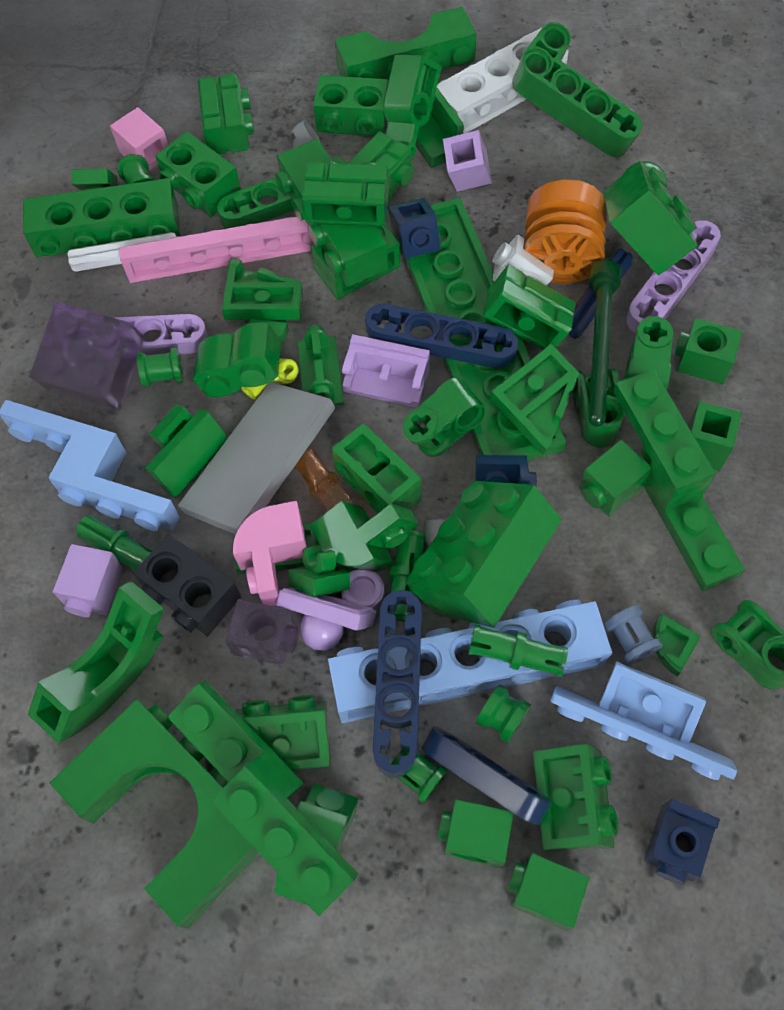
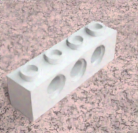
[437,27,569,134]

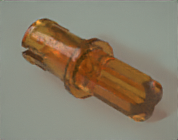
[294,448,355,511]

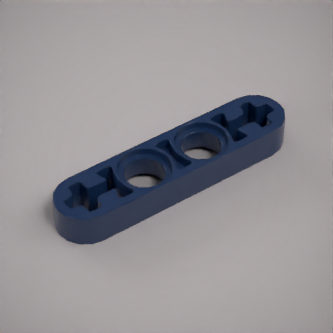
[365,304,518,369]
[373,590,422,777]

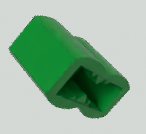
[193,322,281,398]

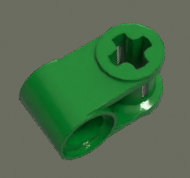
[624,316,674,390]
[572,368,624,448]
[403,378,486,457]
[711,600,784,689]

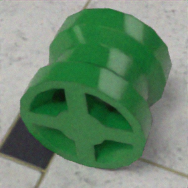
[476,684,532,744]

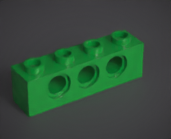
[23,178,181,257]

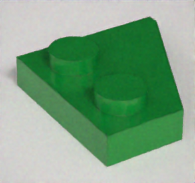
[489,344,579,455]

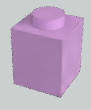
[443,130,492,192]
[53,544,124,617]

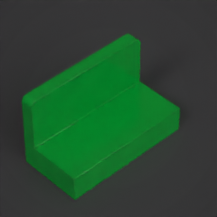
[416,88,464,168]

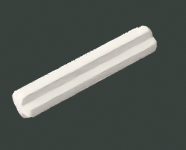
[68,232,176,272]

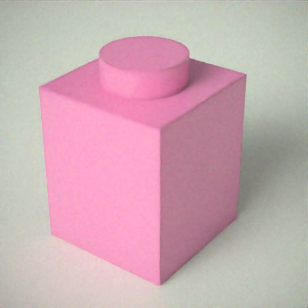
[110,107,168,171]

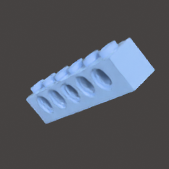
[328,600,612,723]

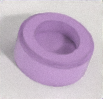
[341,569,385,611]

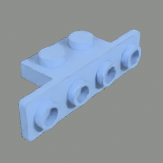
[551,662,738,780]

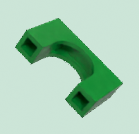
[49,699,259,929]

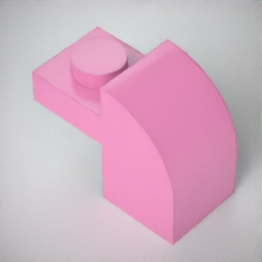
[233,501,307,607]

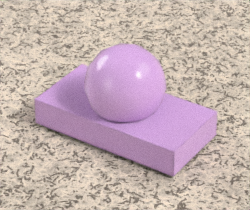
[276,587,377,651]

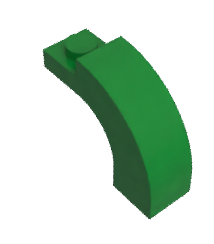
[27,582,164,744]

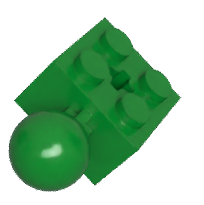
[603,161,698,276]

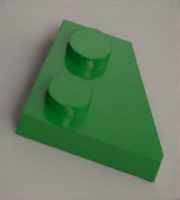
[222,258,303,320]

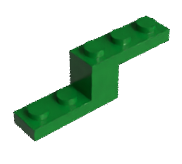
[613,369,745,591]
[168,680,358,917]

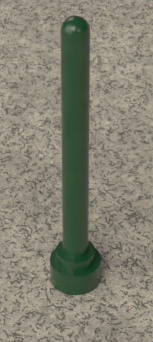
[588,260,622,427]

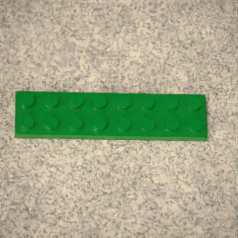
[391,197,567,461]

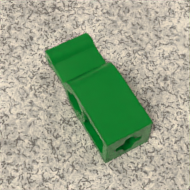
[384,55,442,158]

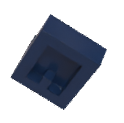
[389,198,440,258]
[475,455,537,488]

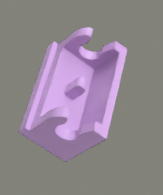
[342,334,430,408]

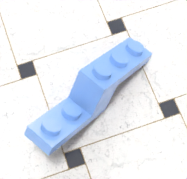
[0,400,180,532]

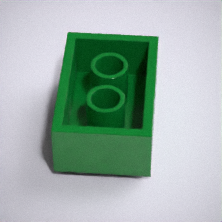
[405,481,562,628]

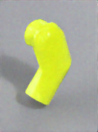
[241,358,299,400]

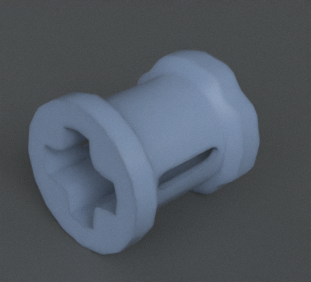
[604,605,663,665]

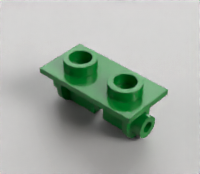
[297,325,344,405]

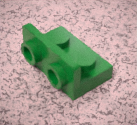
[235,695,331,770]
[533,744,619,852]

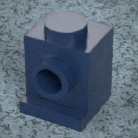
[644,798,720,885]

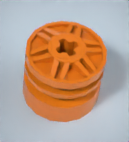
[524,179,607,284]

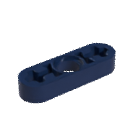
[421,726,551,825]

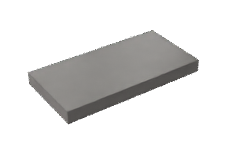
[178,382,335,535]

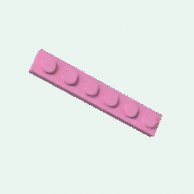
[119,217,314,283]

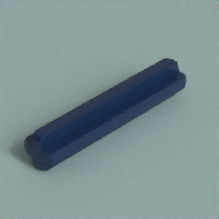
[568,248,633,339]

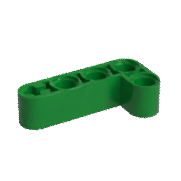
[512,22,642,157]

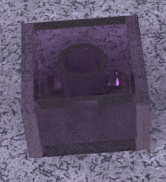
[29,301,145,411]

